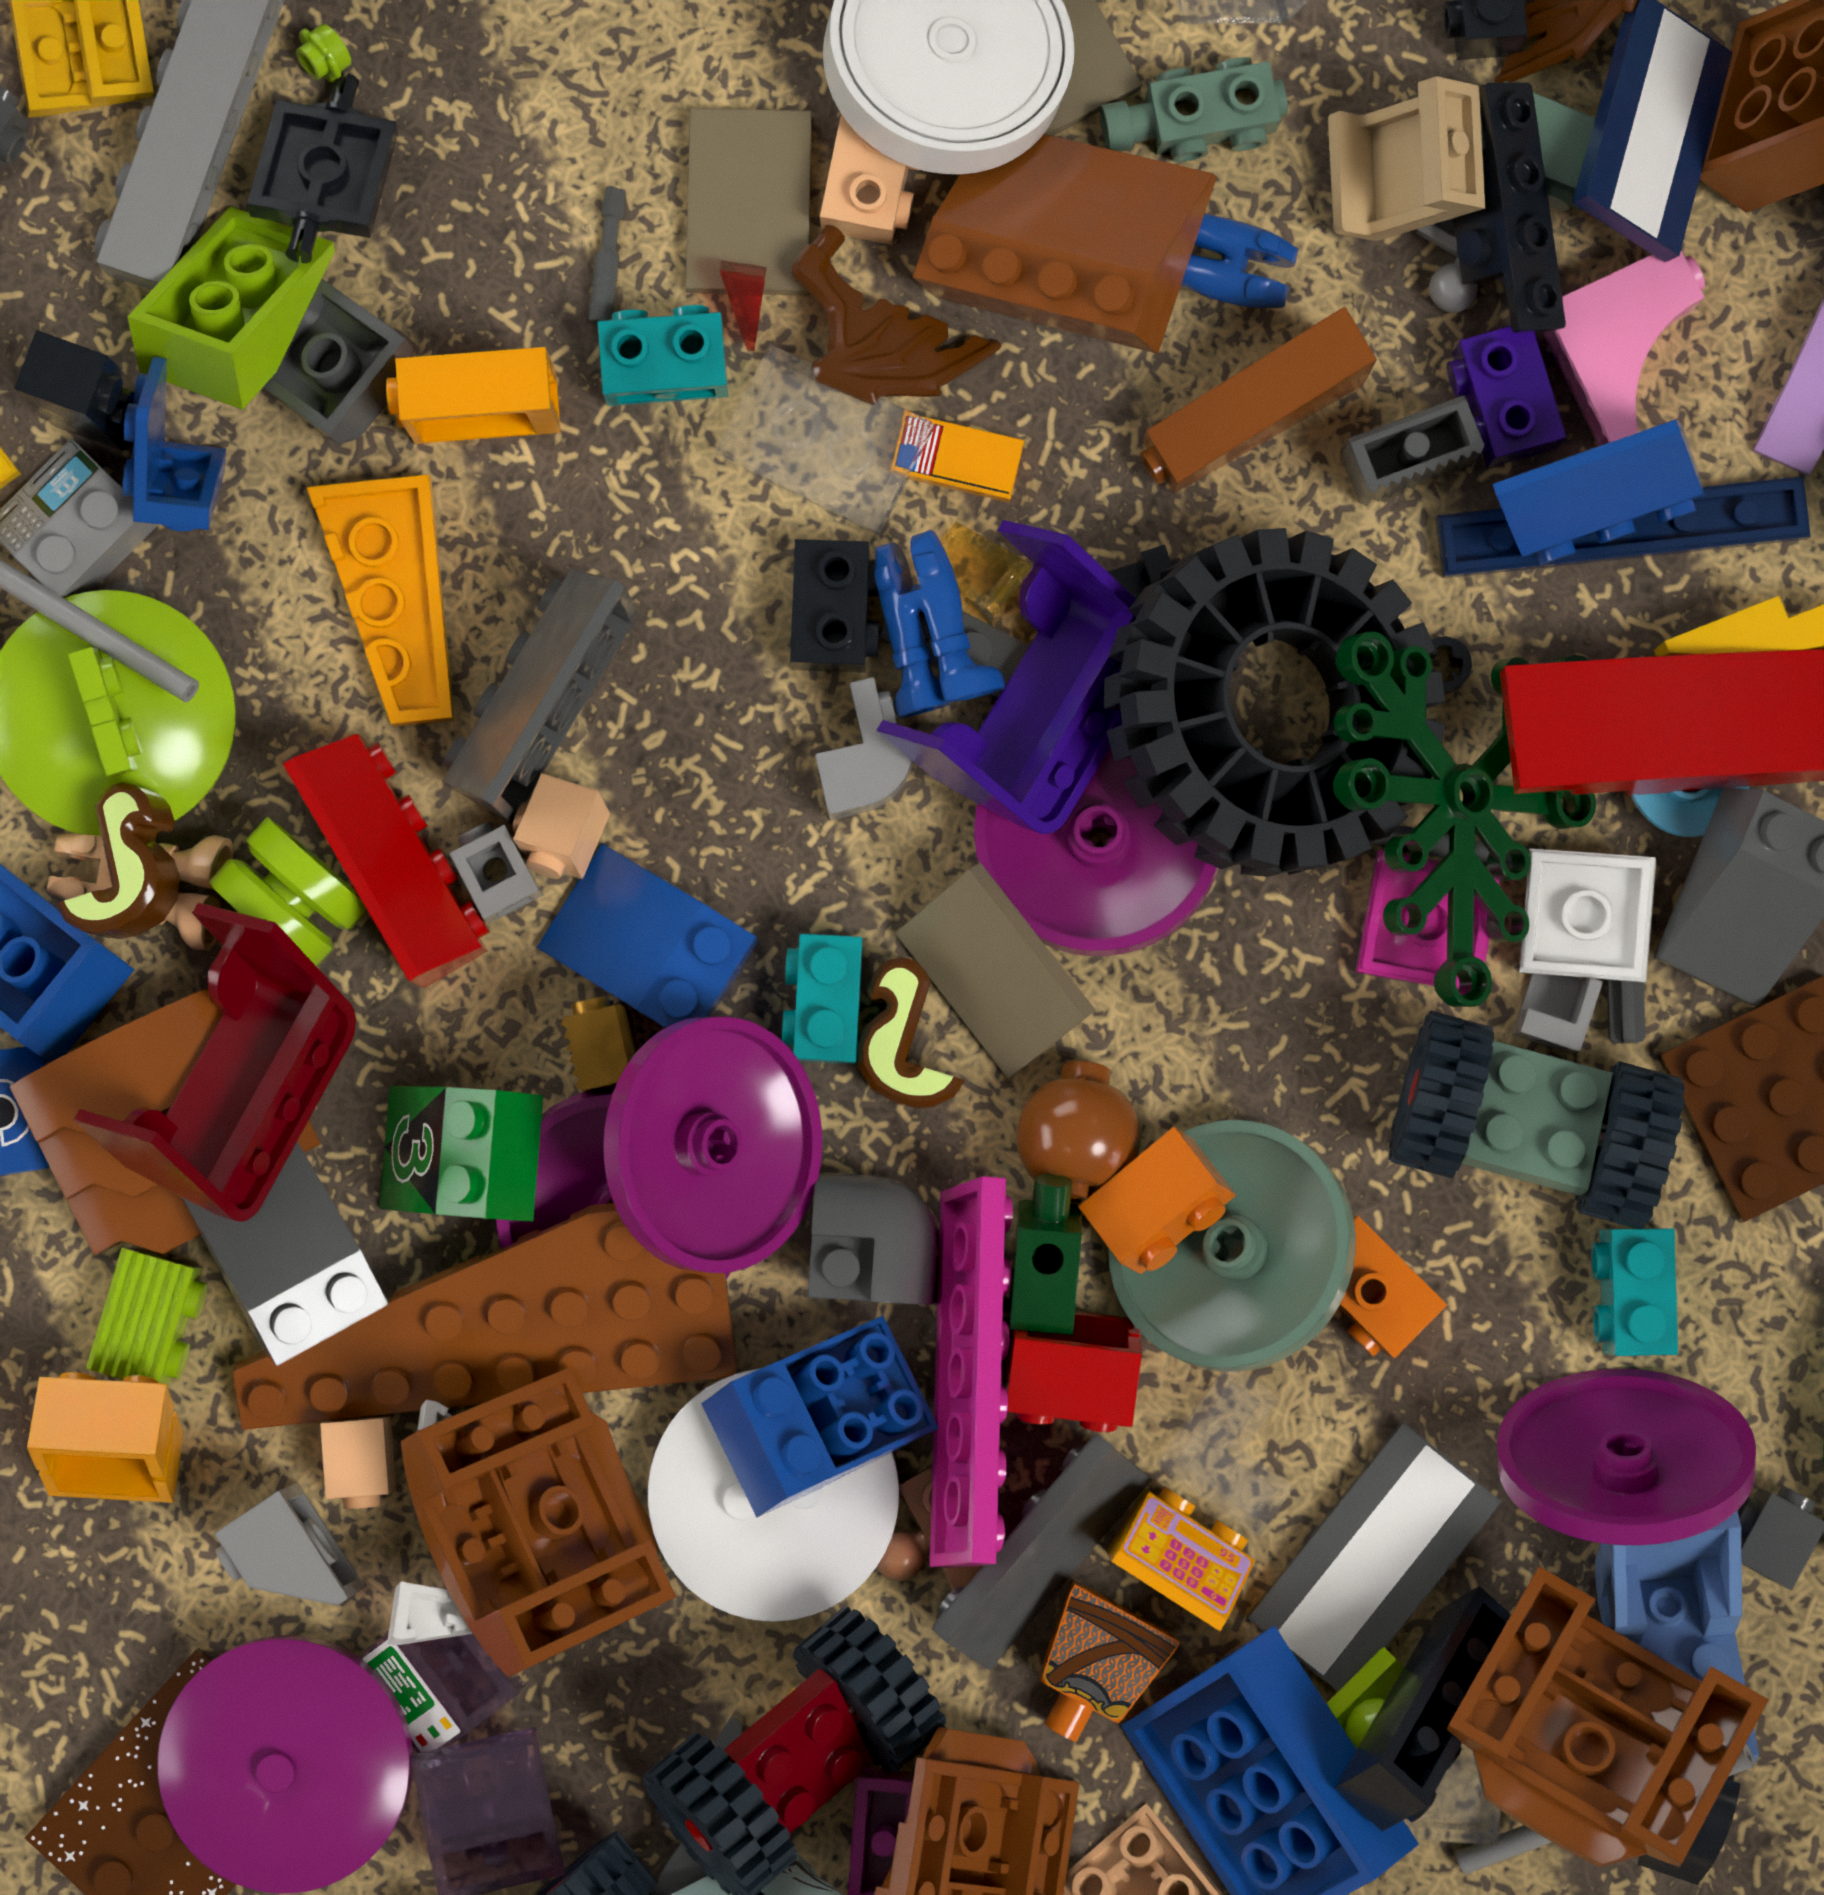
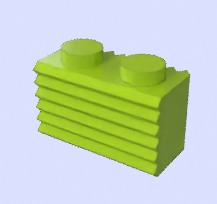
[86,1247,208,1387]

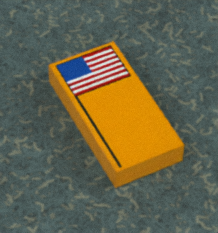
[891,412,1024,503]

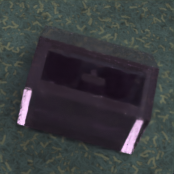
[411,1727,565,1895]

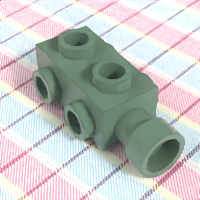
[1100,57,1288,163]

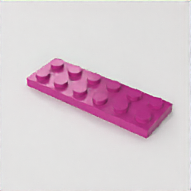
[930,1176,1013,1568]

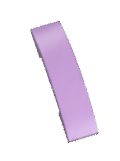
[1753,297,1824,476]

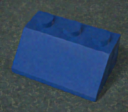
[1493,419,1706,565]

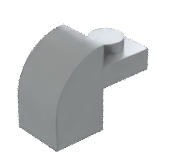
[815,677,913,820]

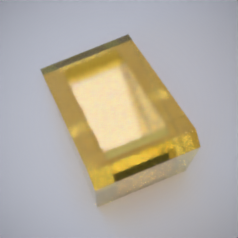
[941,522,1032,627]

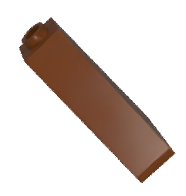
[1140,307,1377,494]

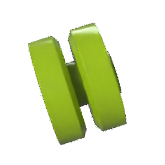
[209,816,368,968]

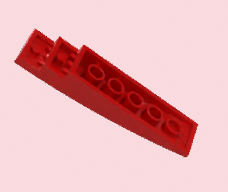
[1500,649,1824,796]

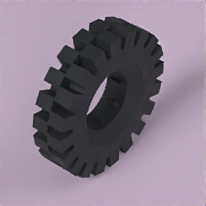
[1104,528,1445,877]

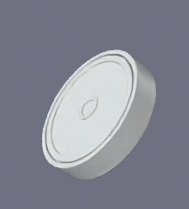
[823,0,1074,174]
[648,1368,899,1621]

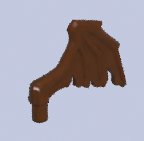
[1494,0,1638,83]
[791,225,1002,405]

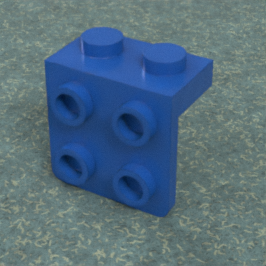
[123,357,226,531]

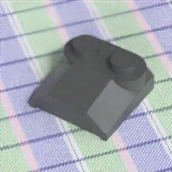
[263,279,415,444]

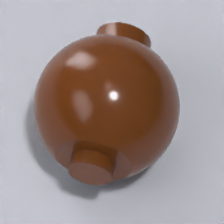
[1016,1061,1141,1205]

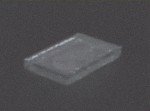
[715,344,935,536]

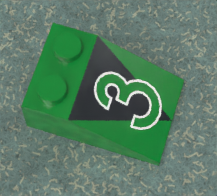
[379,1086,543,1222]

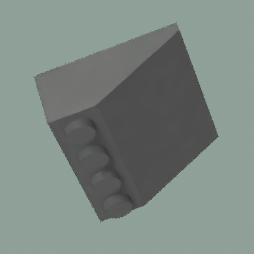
[442,569,639,824]

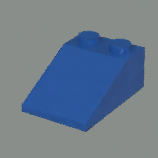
[536,843,759,1028]
[0,864,135,1063]

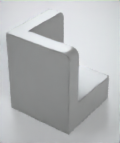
[1512,974,1603,1054]

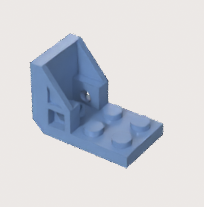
[1595,1510,1759,1763]

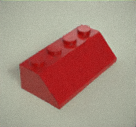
[283,734,490,988]

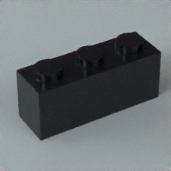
[14,330,135,451]

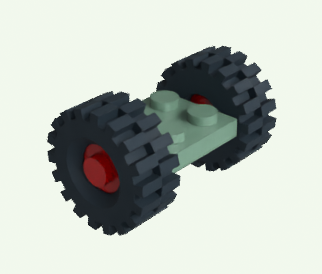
[1389,1010,1685,1229]

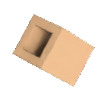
[320,1416,396,1509]

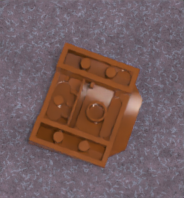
[9,988,321,1256]
[401,1367,676,1678]
[1447,1566,1769,1868]
[875,1727,1080,1895]

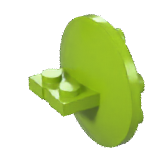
[0,590,236,836]

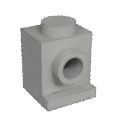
[449,822,544,924]

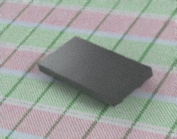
[932,1433,1152,1670]

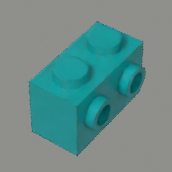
[598,305,729,406]
[782,934,863,1065]
[1591,1228,1678,1356]

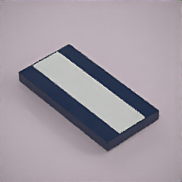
[1572,0,1733,263]

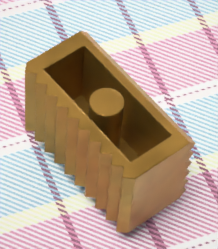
[560,996,639,1092]

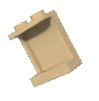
[1328,76,1485,241]

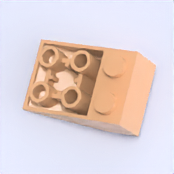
[1063,1803,1223,1895]

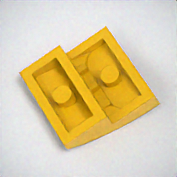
[9,0,154,118]

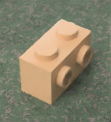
[820,114,919,245]

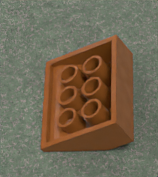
[1699,0,1824,213]
[913,134,1217,354]

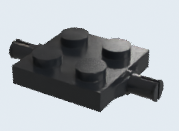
[247,72,398,264]

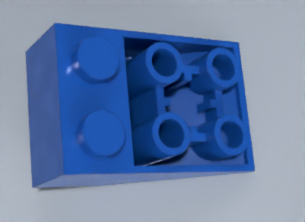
[701,1316,939,1518]

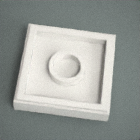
[1519,849,1656,983]

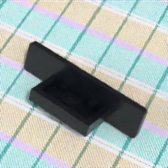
[1453,82,1566,333]

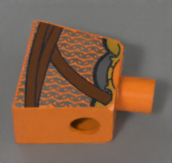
[1039,1579,1180,1742]

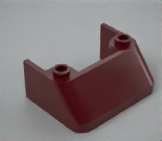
[73,903,356,1222]

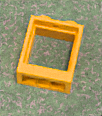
[386,347,561,444]

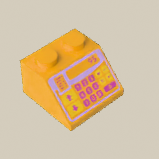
[1106,1486,1256,1631]

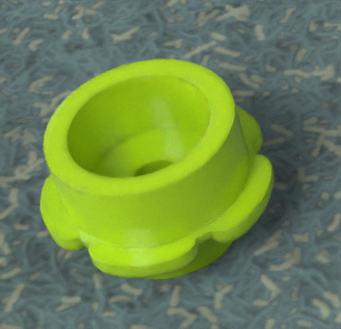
[296,23,352,83]

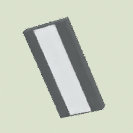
[1246,1422,1501,1691]

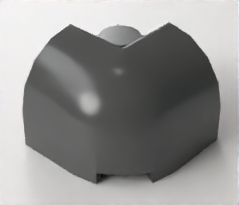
[808,1172,937,1305]

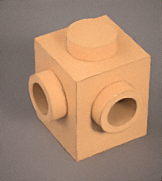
[512,773,610,879]

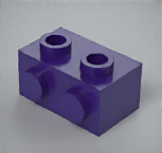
[1447,326,1566,469]

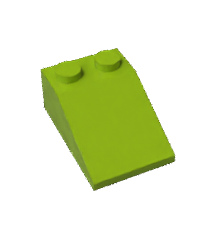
[127,206,335,410]

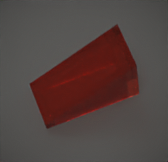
[719,260,767,351]

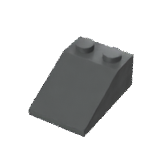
[1654,787,1824,1007]
[181,1141,388,1366]

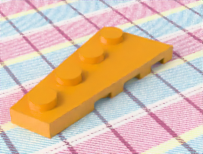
[306,474,455,727]

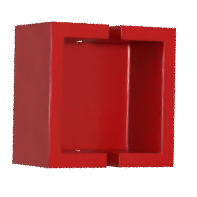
[1006,1311,1142,1432]

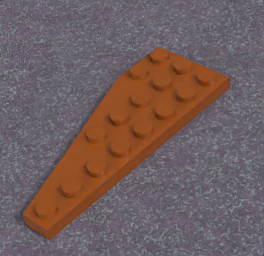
[232,1203,738,1430]

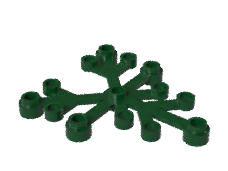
[1333,632,1596,1008]

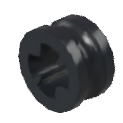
[1429,636,1472,694]

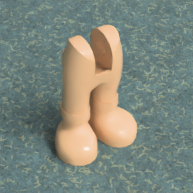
[46,832,234,951]

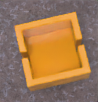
[27,1372,183,1503]

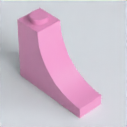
[1542,250,1705,447]

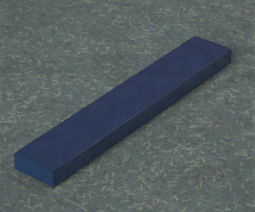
[1436,476,1811,578]

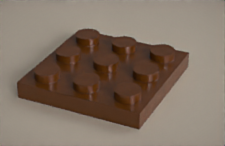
[1657,975,1824,1223]

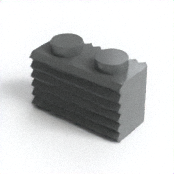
[1341,396,1484,507]

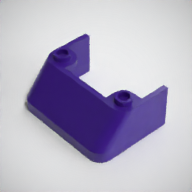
[876,520,1136,834]

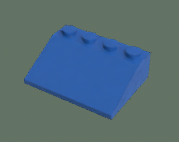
[1121,1625,1419,1895]

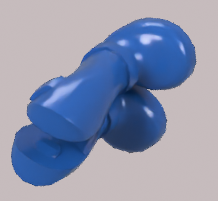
[1181,213,1299,309]
[875,530,1005,718]

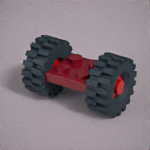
[642,1607,946,1895]

